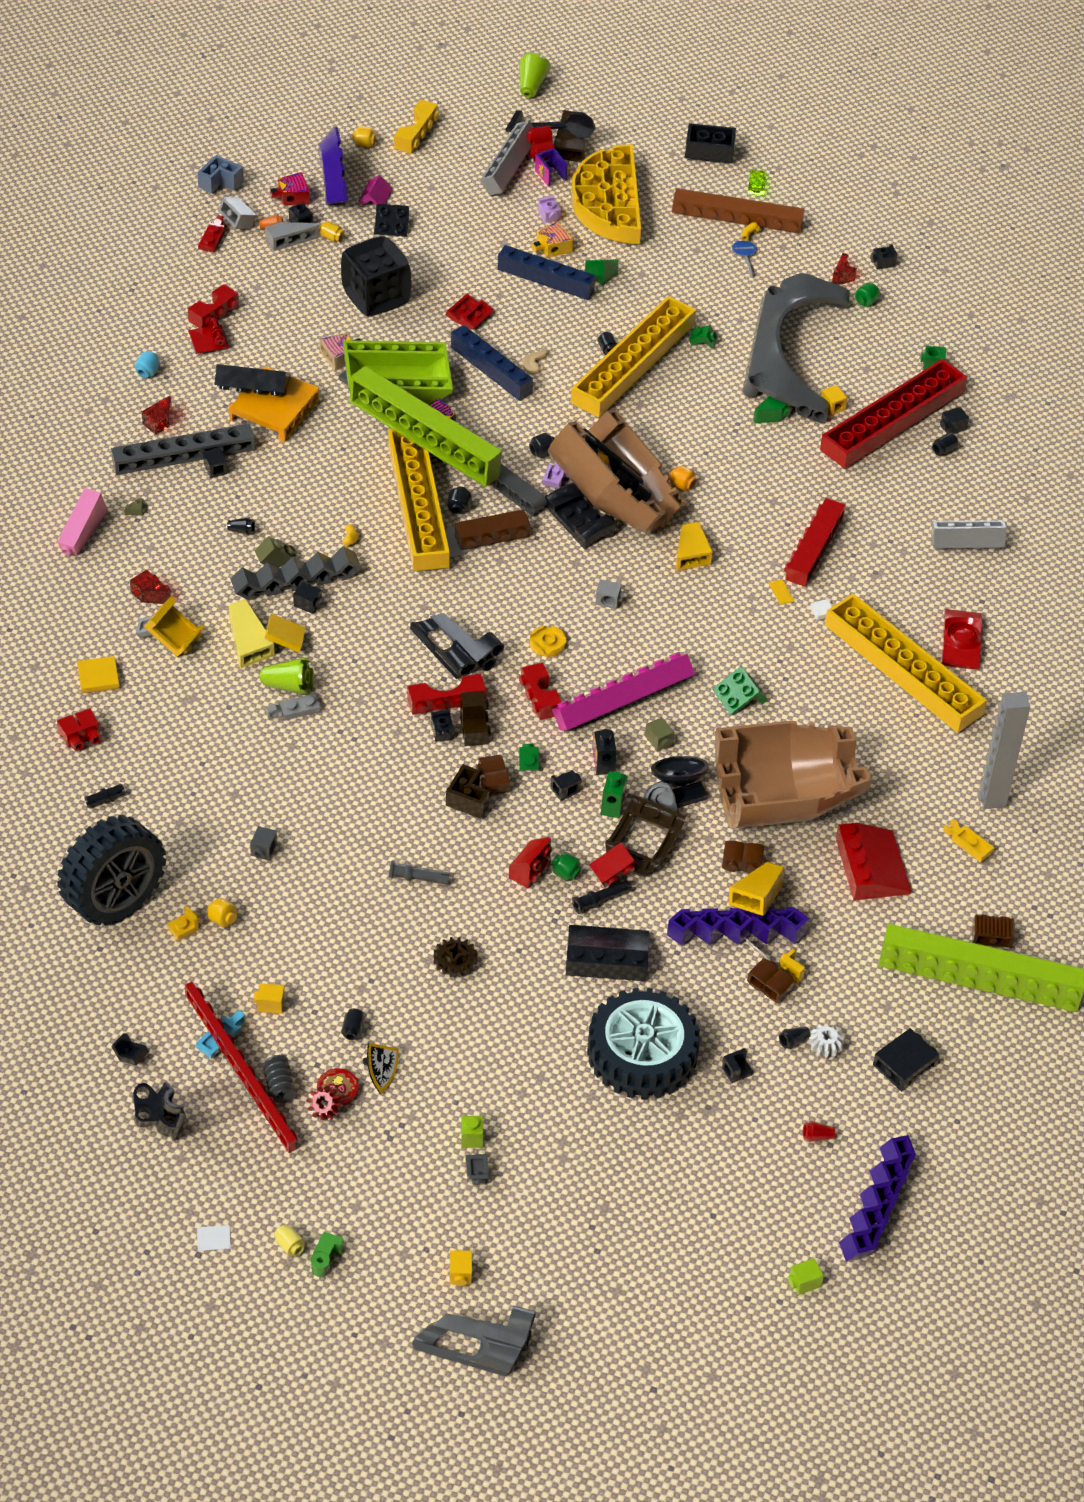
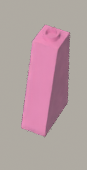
[58,488,108,556]

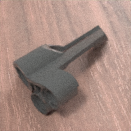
[412,1305,536,1377]

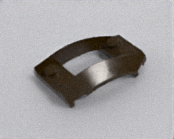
[605,794,687,877]

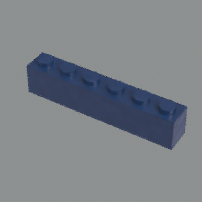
[497,245,596,300]
[451,325,533,401]

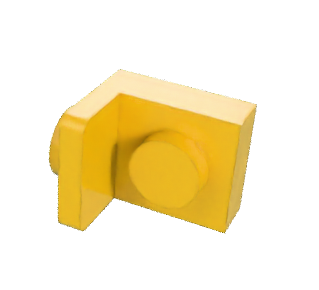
[167,906,200,941]
[779,948,805,985]

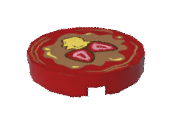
[317,1068,359,1106]

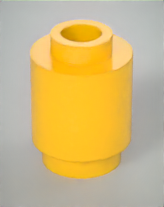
[319,221,345,242]

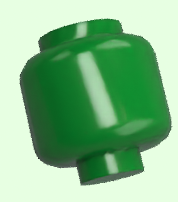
[855,282,880,307]
[551,852,582,881]

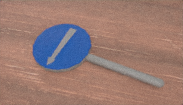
[732,240,756,276]

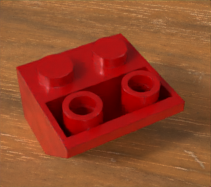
[508,837,552,888]

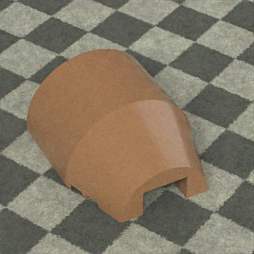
[548,409,687,534]
[715,721,871,829]

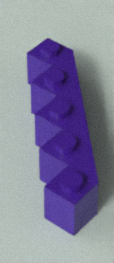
[667,907,810,946]
[839,1135,916,1262]

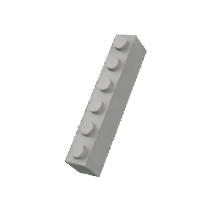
[480,120,534,195]

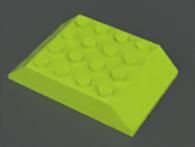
[343,340,453,404]

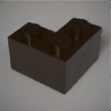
[460,691,491,746]
[446,764,490,819]

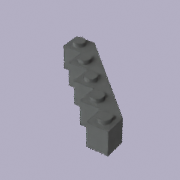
[230,546,361,600]

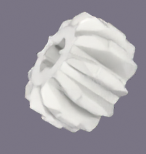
[809,1023,844,1059]

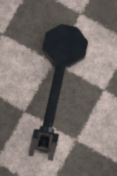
[505,110,596,138]

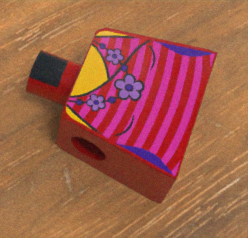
[270,172,310,206]

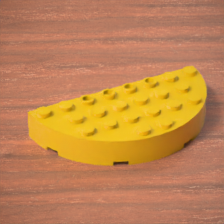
[571,144,641,245]

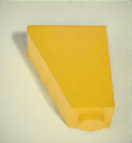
[676,522,712,571]

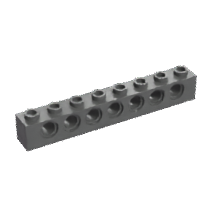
[111,423,255,475]

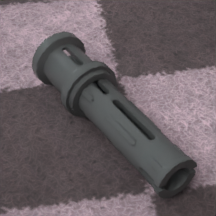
[389,860,450,885]

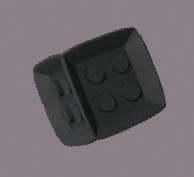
[341,236,411,316]

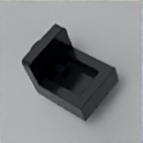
[112,1033,149,1065]

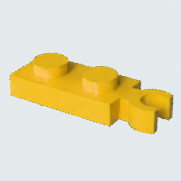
[943,819,994,863]

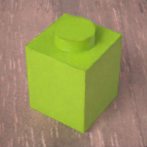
[461,1116,483,1148]
[788,1258,824,1295]

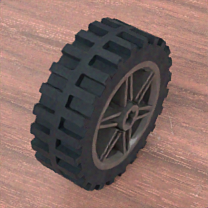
[57,815,166,926]

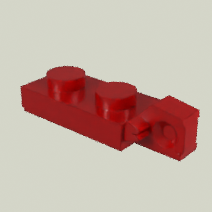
[198,215,225,253]

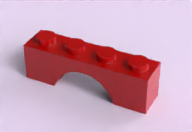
[407,673,486,715]

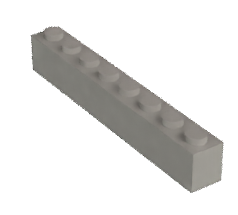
[977,692,1031,809]

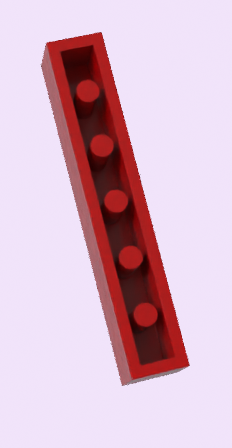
[784,498,846,587]

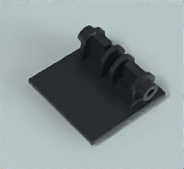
[374,204,409,237]

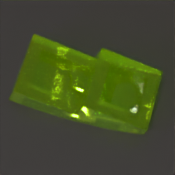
[748,169,767,195]

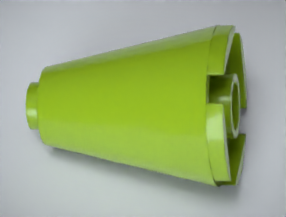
[519,53,551,98]
[259,657,314,695]

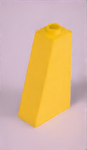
[729,862,784,916]

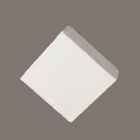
[810,599,832,620]

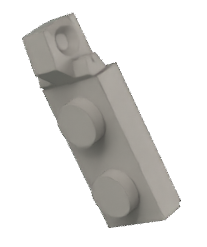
[266,694,321,721]

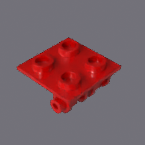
[188,318,230,354]

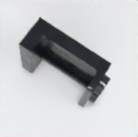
[873,1028,939,1092]

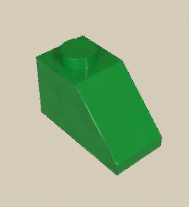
[753,396,792,423]

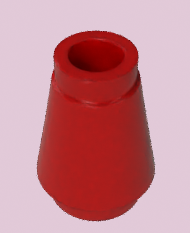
[803,1121,835,1142]

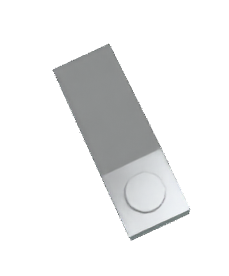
[265,222,319,251]

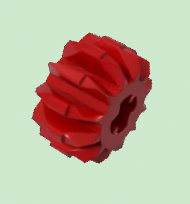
[307,1085,343,1121]

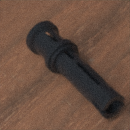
[572,880,631,914]

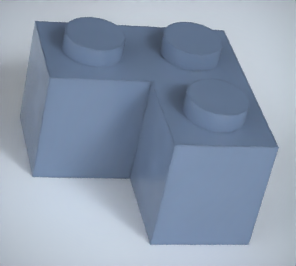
[197,155,244,193]

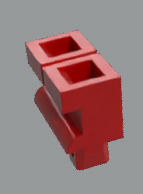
[57,708,101,751]

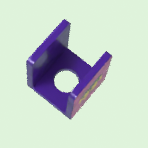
[535,148,568,186]

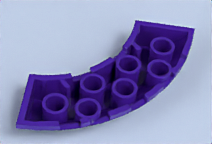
[318,126,347,205]

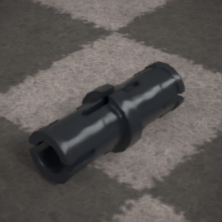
[84,783,125,808]

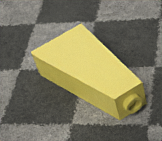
[228,599,275,668]

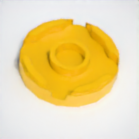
[529,625,566,657]

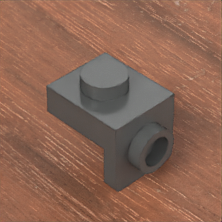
[465,1154,490,1185]

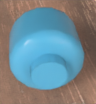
[135,352,160,378]

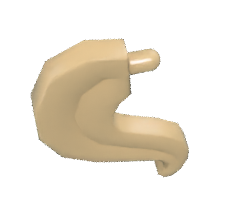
[522,346,547,374]

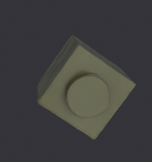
[645,717,674,751]

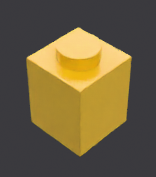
[821,385,847,415]
[253,983,285,1014]
[449,1250,472,1286]

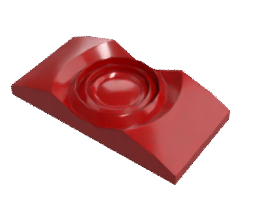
[941,609,982,670]

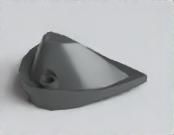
[644,781,678,813]

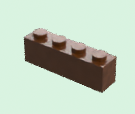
[455,509,530,550]

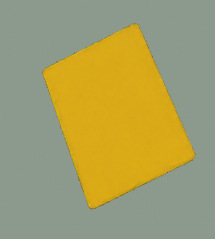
[768,579,794,605]

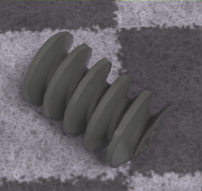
[263,1055,296,1103]

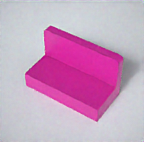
[358,175,392,206]

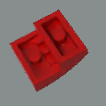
[445,293,494,330]

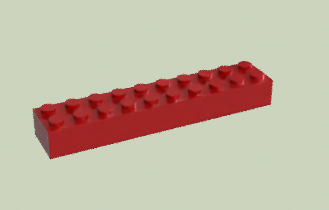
[820,358,967,469]

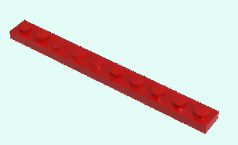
[185,981,298,1154]

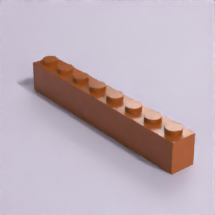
[672,188,805,233]

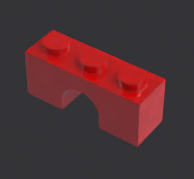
[188,284,239,328]
[519,662,562,720]

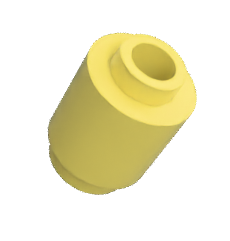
[274,1224,305,1257]

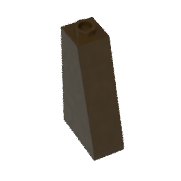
[554,110,585,162]

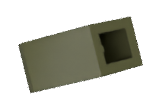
[254,536,299,567]

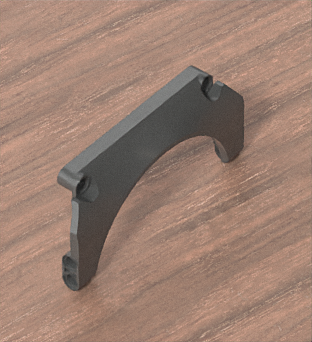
[742,273,850,423]

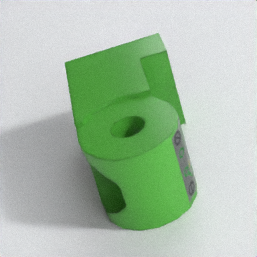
[311,1232,344,1277]

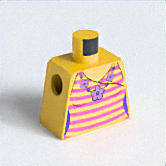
[531,221,573,257]

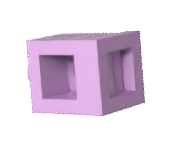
[538,195,561,223]

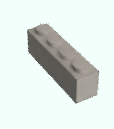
[931,520,1007,550]

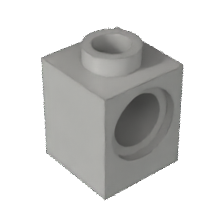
[595,579,624,609]

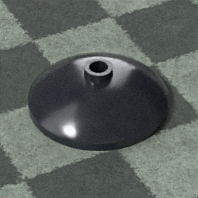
[651,756,709,786]

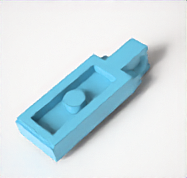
[196,1010,245,1059]

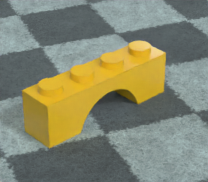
[394,99,439,154]

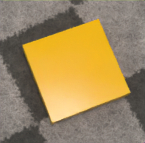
[265,613,306,652]
[77,656,120,693]

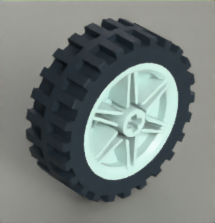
[587,988,700,1099]

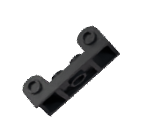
[545,482,616,550]

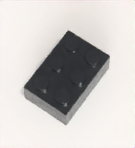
[685,123,736,163]

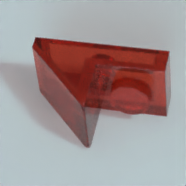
[832,253,857,285]

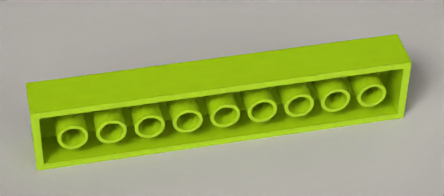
[350,366,502,487]
[878,923,1084,1012]

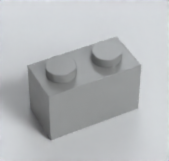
[218,197,256,229]

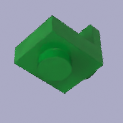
[689,325,717,348]
[518,744,539,771]

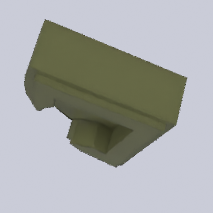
[124,498,144,515]

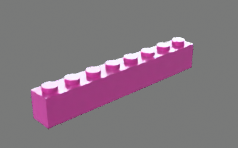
[552,652,695,731]

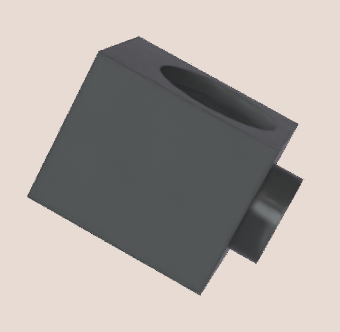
[250,826,277,860]

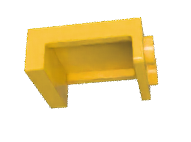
[144,596,204,657]

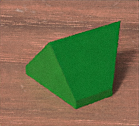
[585,259,619,285]

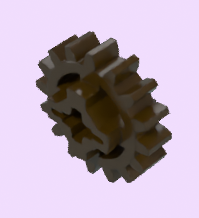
[433,937,477,977]

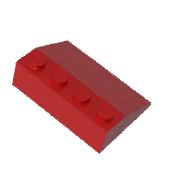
[836,823,911,901]

